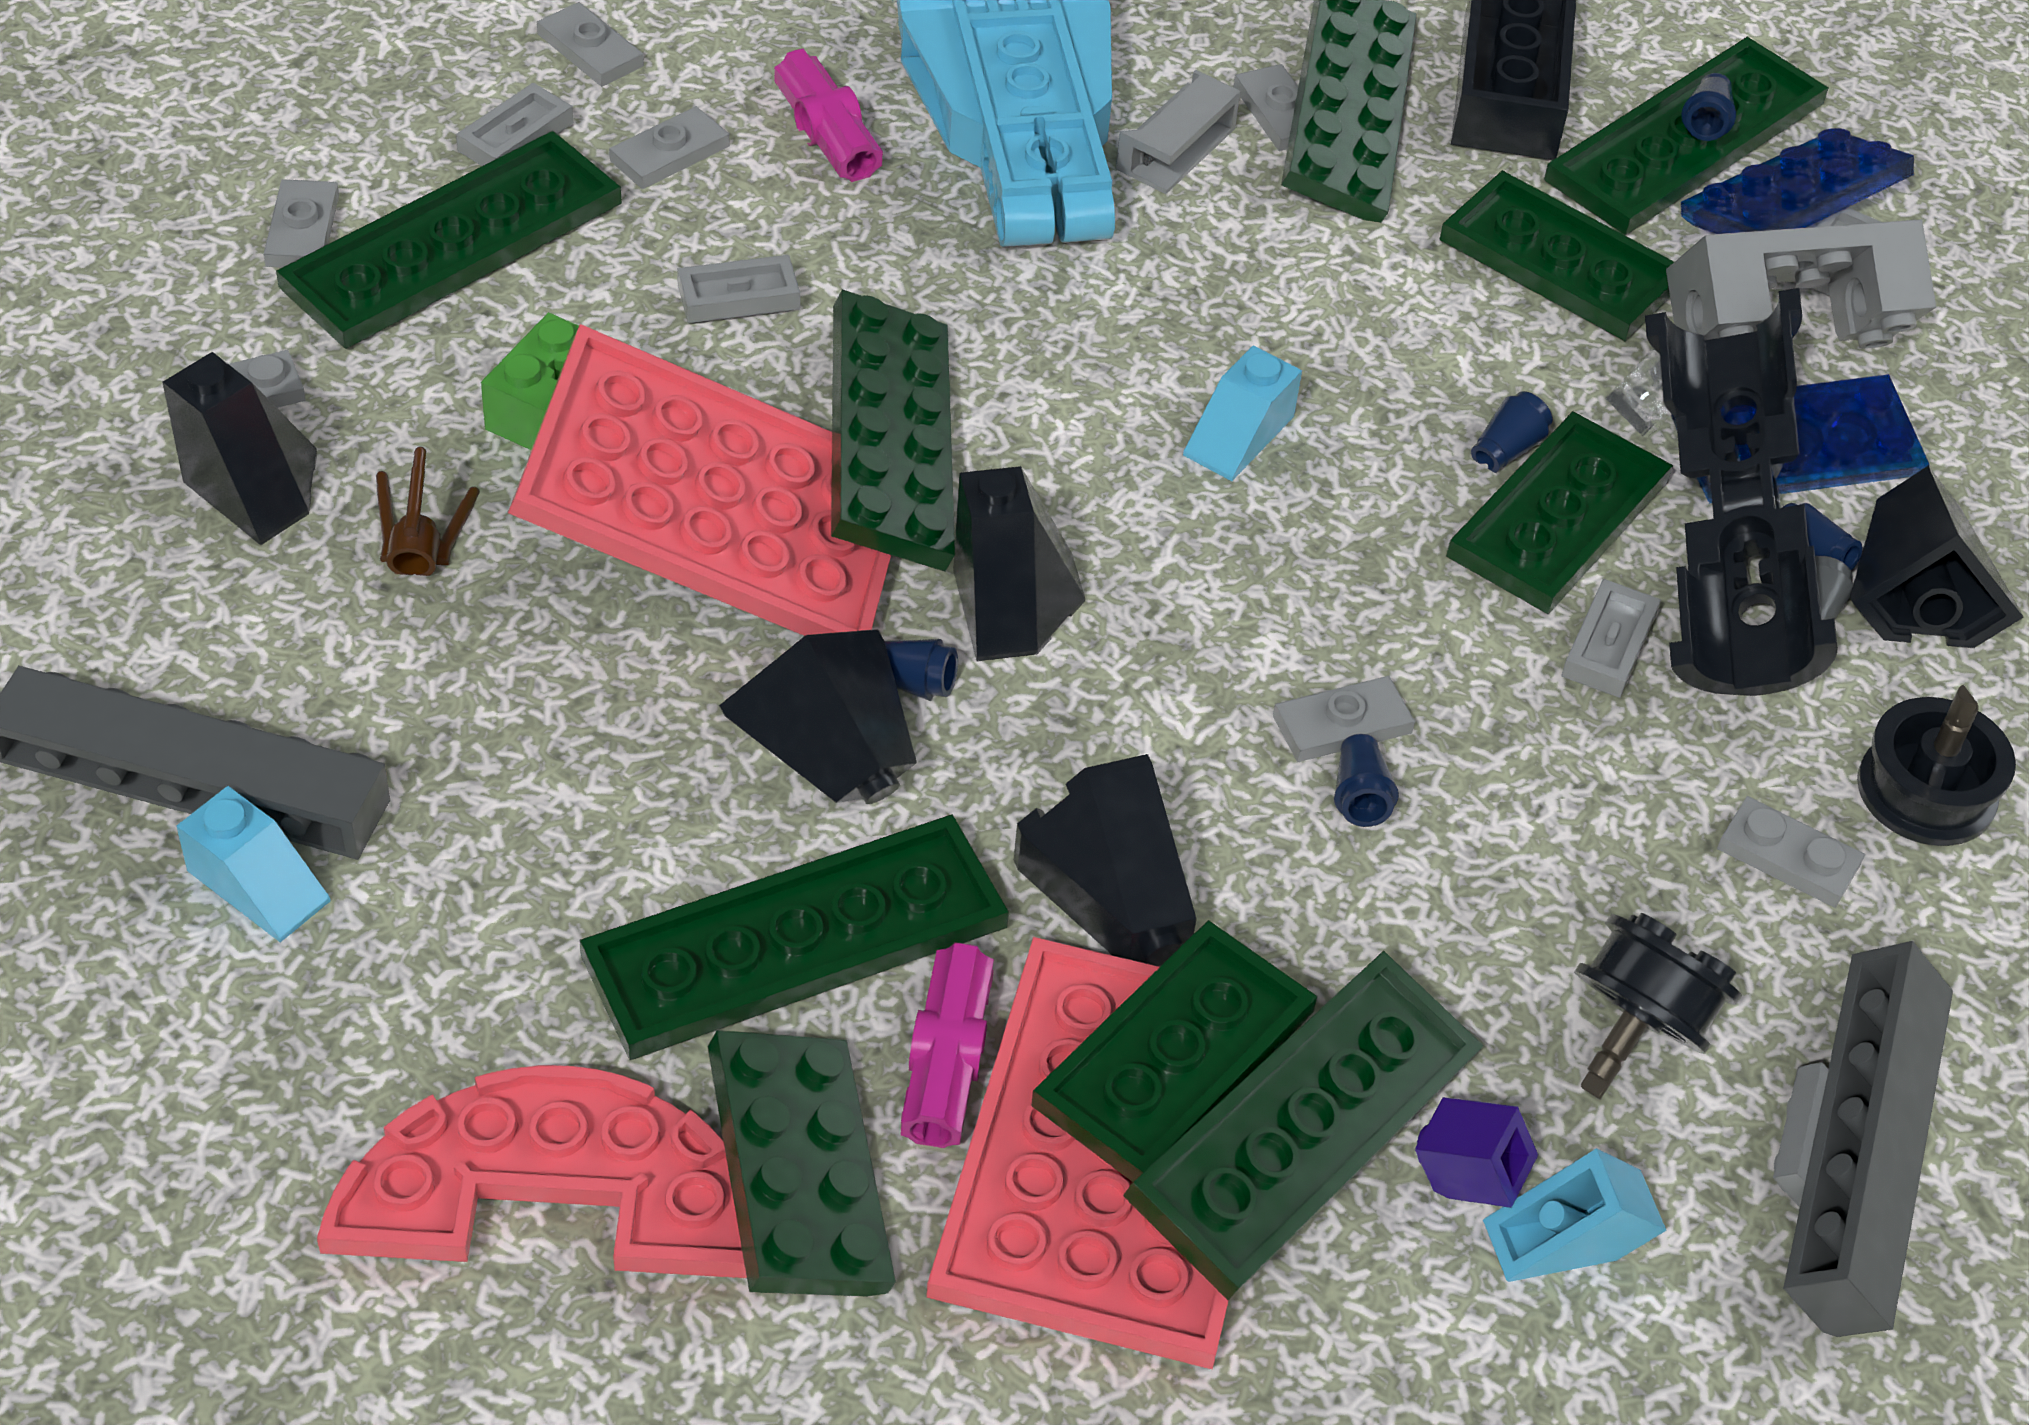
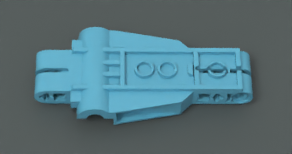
[892,0,1115,247]

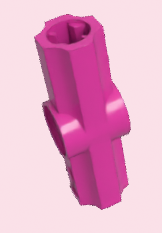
[774,48,883,182]
[901,943,994,1148]

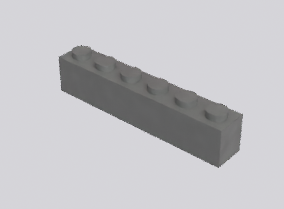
[0,665,390,860]
[1783,941,1953,1337]

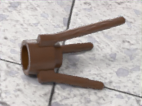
[376,446,480,576]

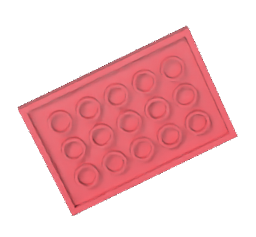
[508,324,891,636]
[927,937,1228,1370]

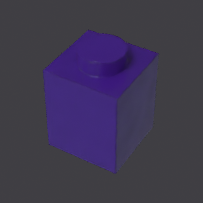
[1415,1097,1538,1208]

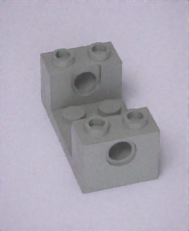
[1666,219,1936,349]

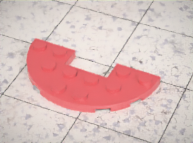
[317,1065,747,1278]

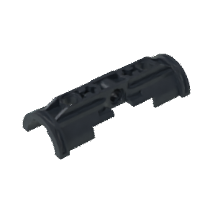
[1645,288,1838,696]

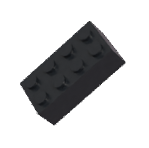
[1451,0,1576,160]

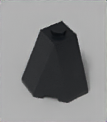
[162,352,317,545]
[953,466,1085,662]
[1850,466,2024,648]
[719,629,917,804]
[1013,754,1197,967]

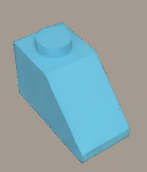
[1183,345,1302,481]
[176,786,331,943]
[1483,1148,1667,1282]

